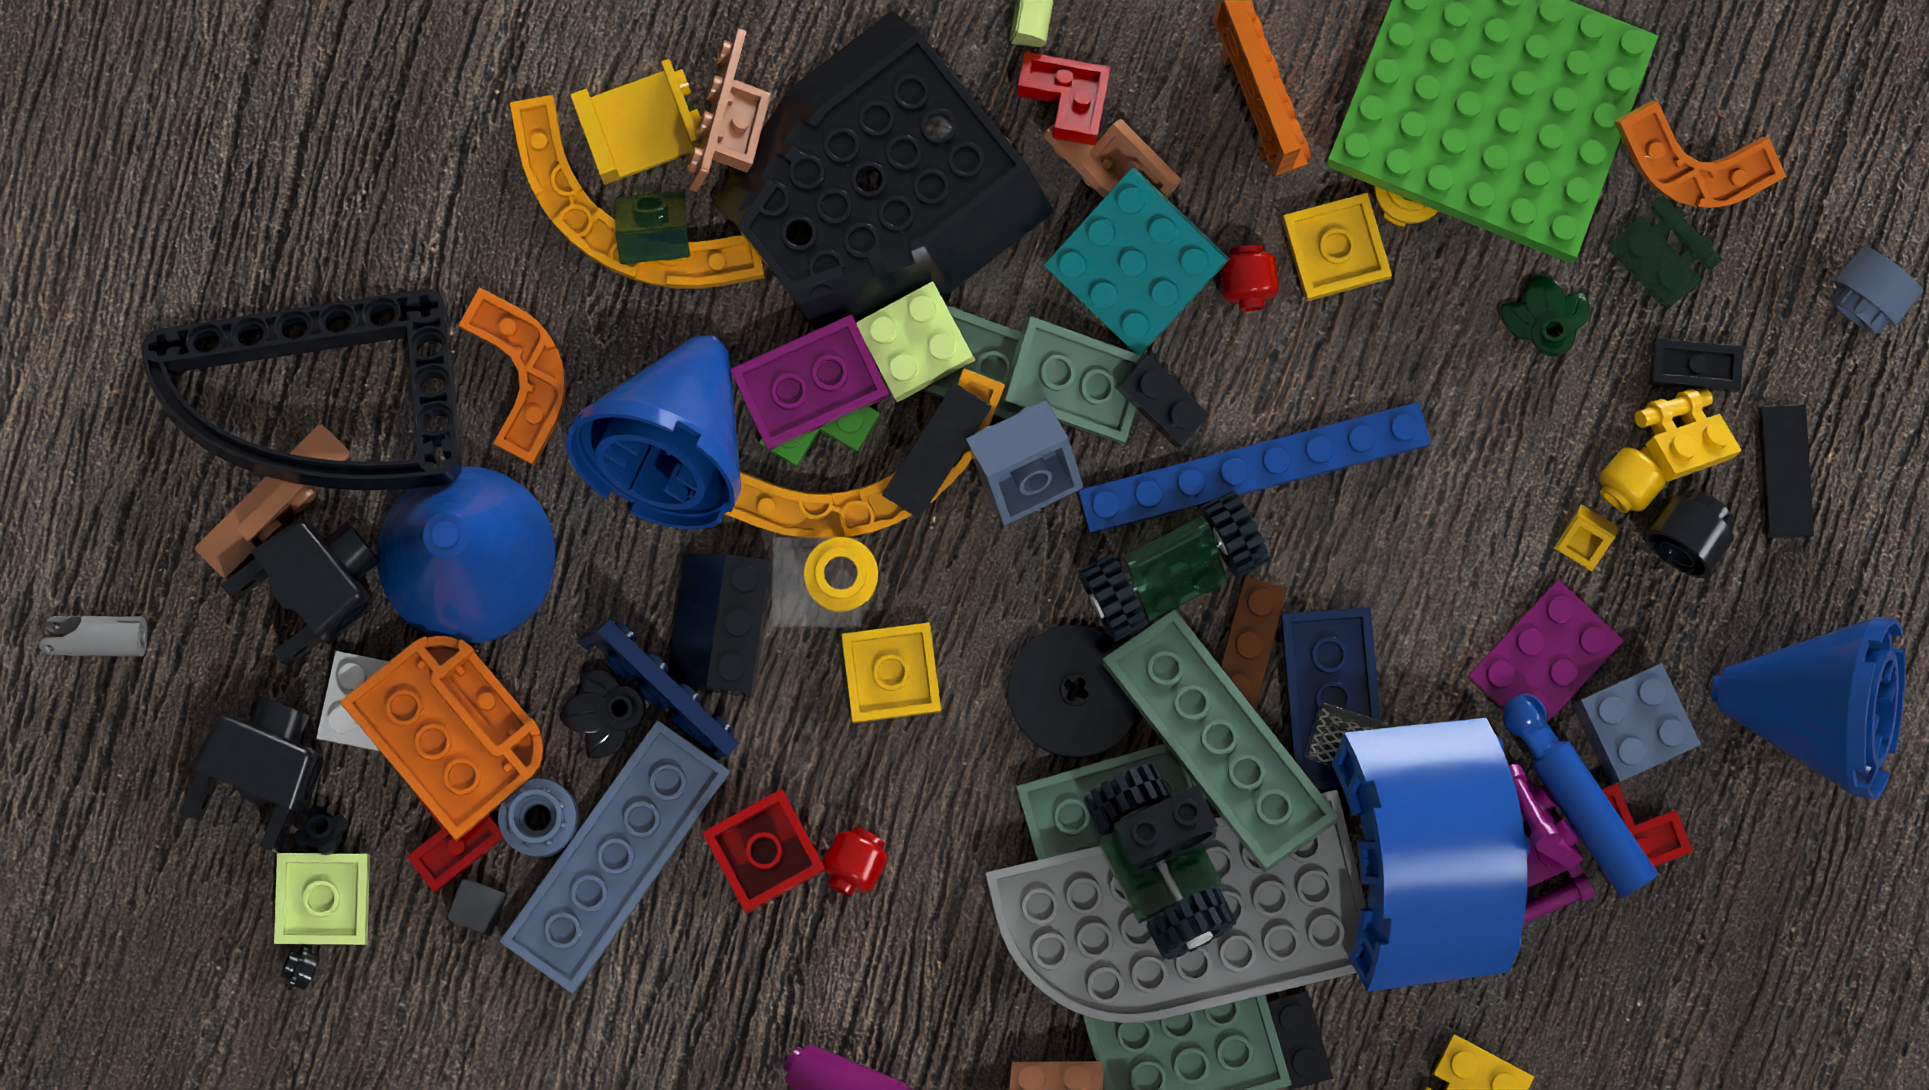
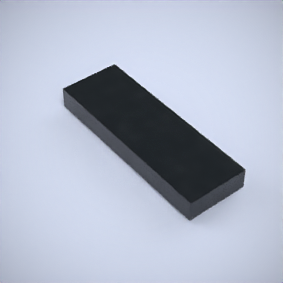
[882,382,992,519]
[1758,405,1814,539]

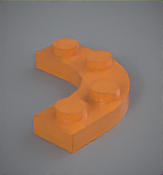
[1614,100,1787,208]
[458,287,566,466]

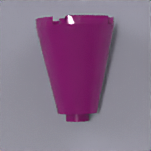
[783,1044,913,1090]

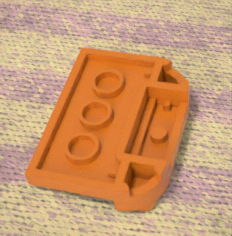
[1213,0,1311,177]
[340,636,543,842]

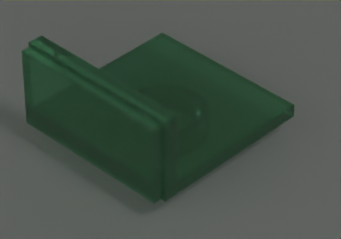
[615,190,690,264]

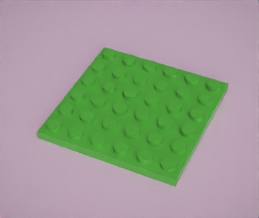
[1326,0,1658,264]

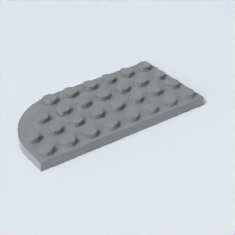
[985,790,1367,1023]

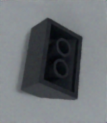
[667,554,773,698]

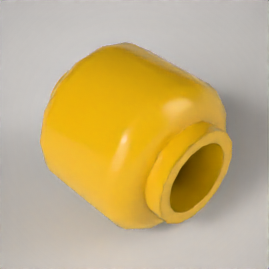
[1599,447,1666,513]

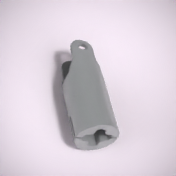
[39,616,148,657]

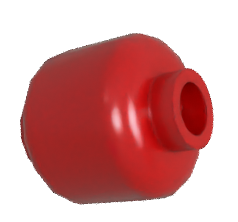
[1220,245,1279,312]
[822,827,888,897]

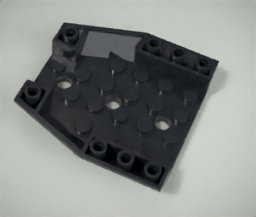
[713,11,1054,331]

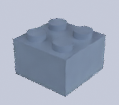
[966,400,1084,526]
[1571,663,1701,785]

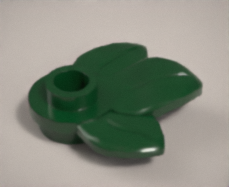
[1501,275,1590,357]

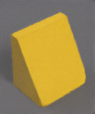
[1554,505,1618,571]

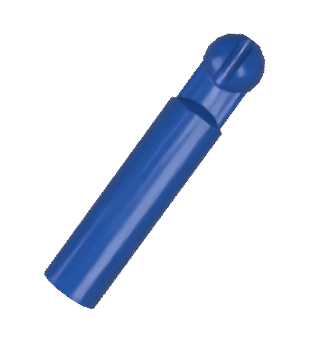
[1502,693,1659,898]

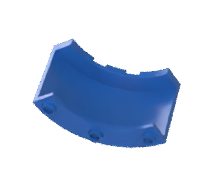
[1332,718,1530,992]

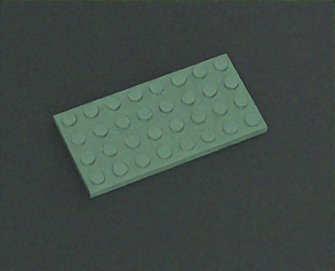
[1016,744,1292,1090]

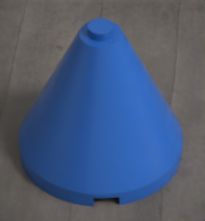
[566,335,741,529]
[377,466,556,644]
[1711,617,1906,800]

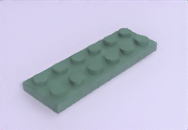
[1103,609,1339,873]

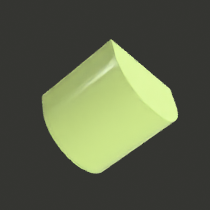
[1009,0,1053,47]

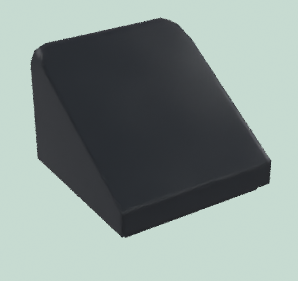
[446,877,508,936]

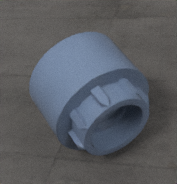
[1832,246,1924,334]
[498,778,580,858]

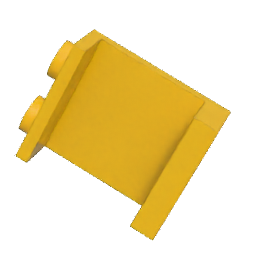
[570,58,701,185]

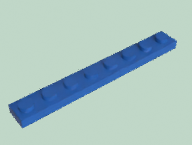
[1078,402,1431,535]

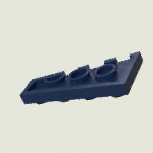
[577,619,739,760]

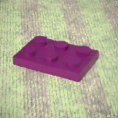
[730,314,889,452]
[1466,580,1624,723]

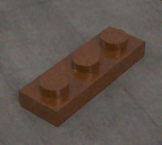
[1220,576,1288,710]

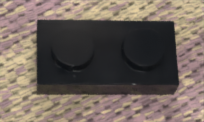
[1649,338,1744,393]
[1115,354,1209,447]
[1267,991,1333,1090]

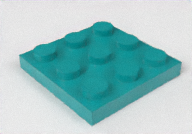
[1044,168,1230,355]

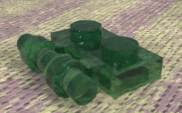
[1606,196,1723,311]

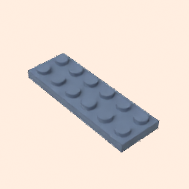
[499,720,731,994]

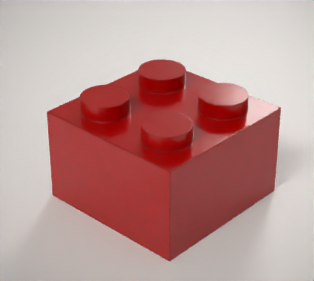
[702,789,826,914]

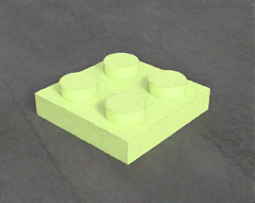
[856,281,975,402]
[274,853,370,945]

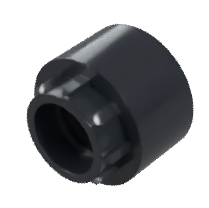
[1644,489,1734,578]

